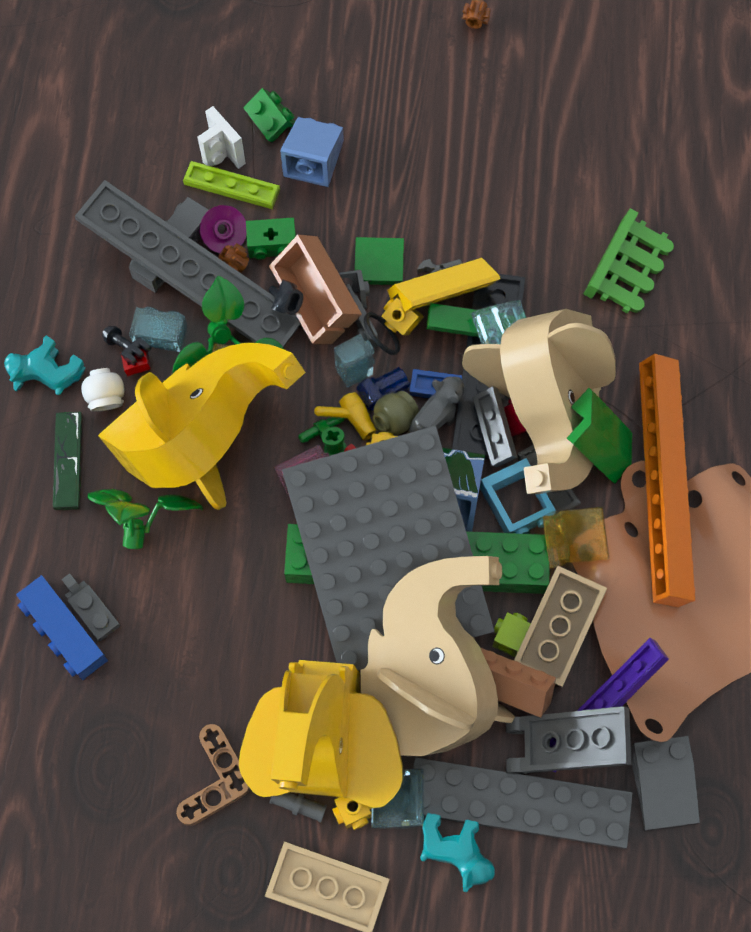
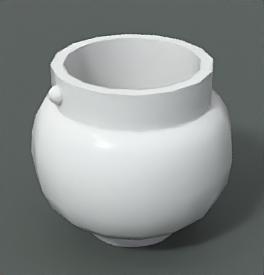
[82,368,125,412]

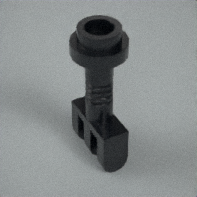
[102,326,152,365]

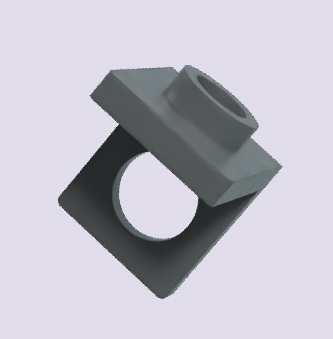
[339,270,370,309]

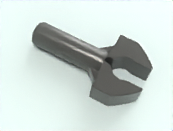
[417,259,463,274]

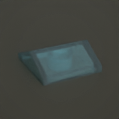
[371,769,424,829]

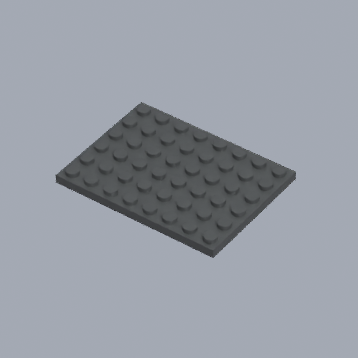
[282,426,495,670]

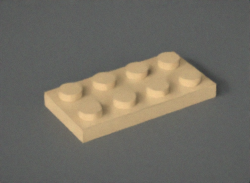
[265,842,390,932]

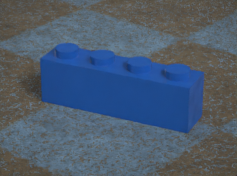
[16,575,108,680]

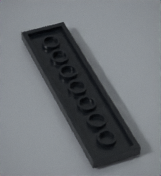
[452,274,525,459]

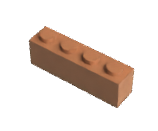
[480,648,556,718]

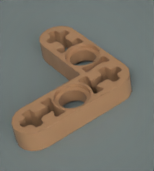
[176,724,250,826]

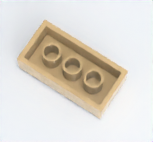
[514,566,607,688]

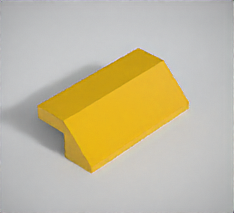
[387,258,500,312]

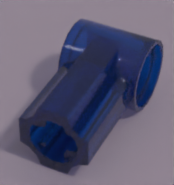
[356,367,410,410]

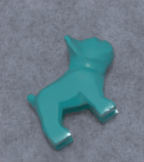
[4,335,85,395]
[420,813,495,892]

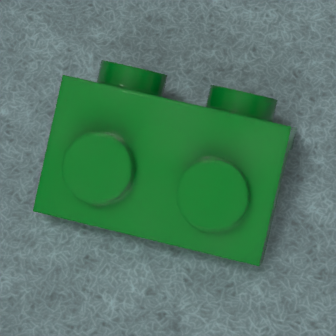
[243,88,295,143]

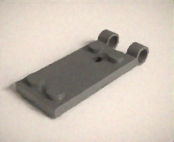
[506,706,631,775]

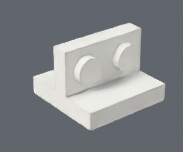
[198,106,246,169]

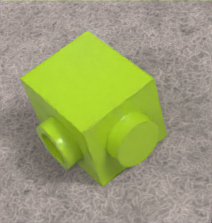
[492,612,531,657]

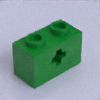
[246,218,296,259]

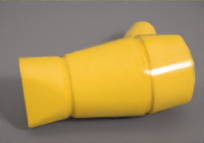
[314,392,377,441]

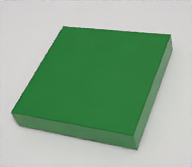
[355,237,404,285]

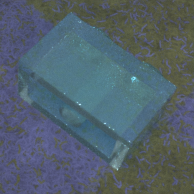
[129,307,187,352]
[334,334,375,388]

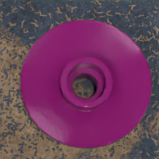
[200,205,247,253]

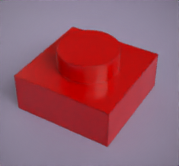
[121,349,151,377]

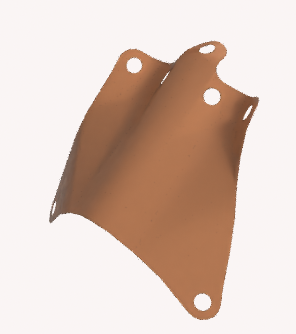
[569,461,751,742]

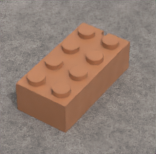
[269,235,362,344]

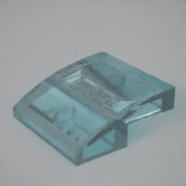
[471,300,526,344]

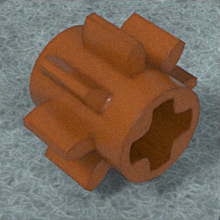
[462,0,491,29]
[219,243,249,273]

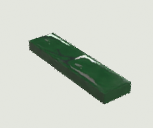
[53,412,83,510]

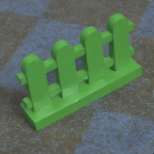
[583,208,674,313]

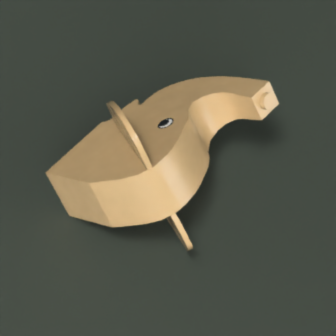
[462,309,616,494]
[361,556,515,756]

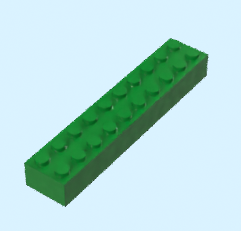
[284,524,550,594]

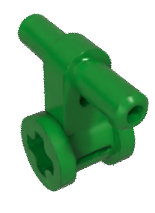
[298,417,346,457]

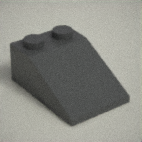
[631,736,700,831]

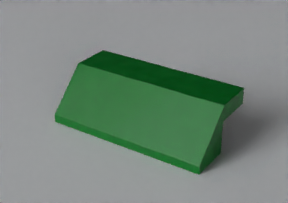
[566,388,632,484]

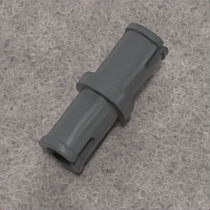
[269,792,327,823]

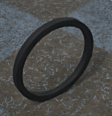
[364,312,400,355]

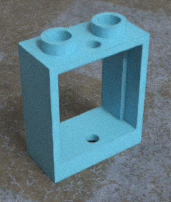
[480,458,556,534]

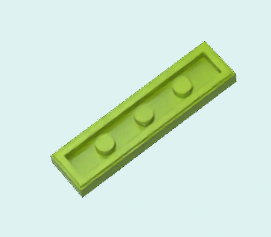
[183,161,280,210]

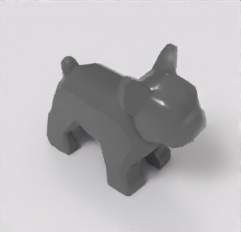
[407,377,465,434]

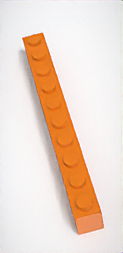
[639,354,695,607]

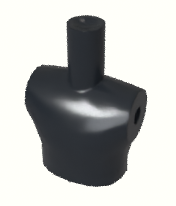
[269,279,304,315]

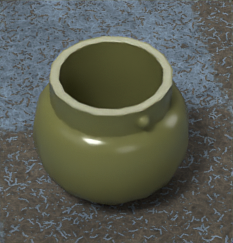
[373,391,419,435]

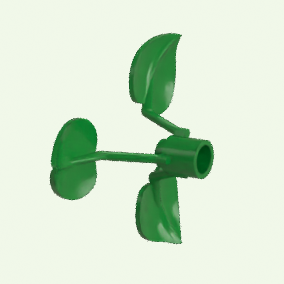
[172,276,284,374]
[87,489,203,549]

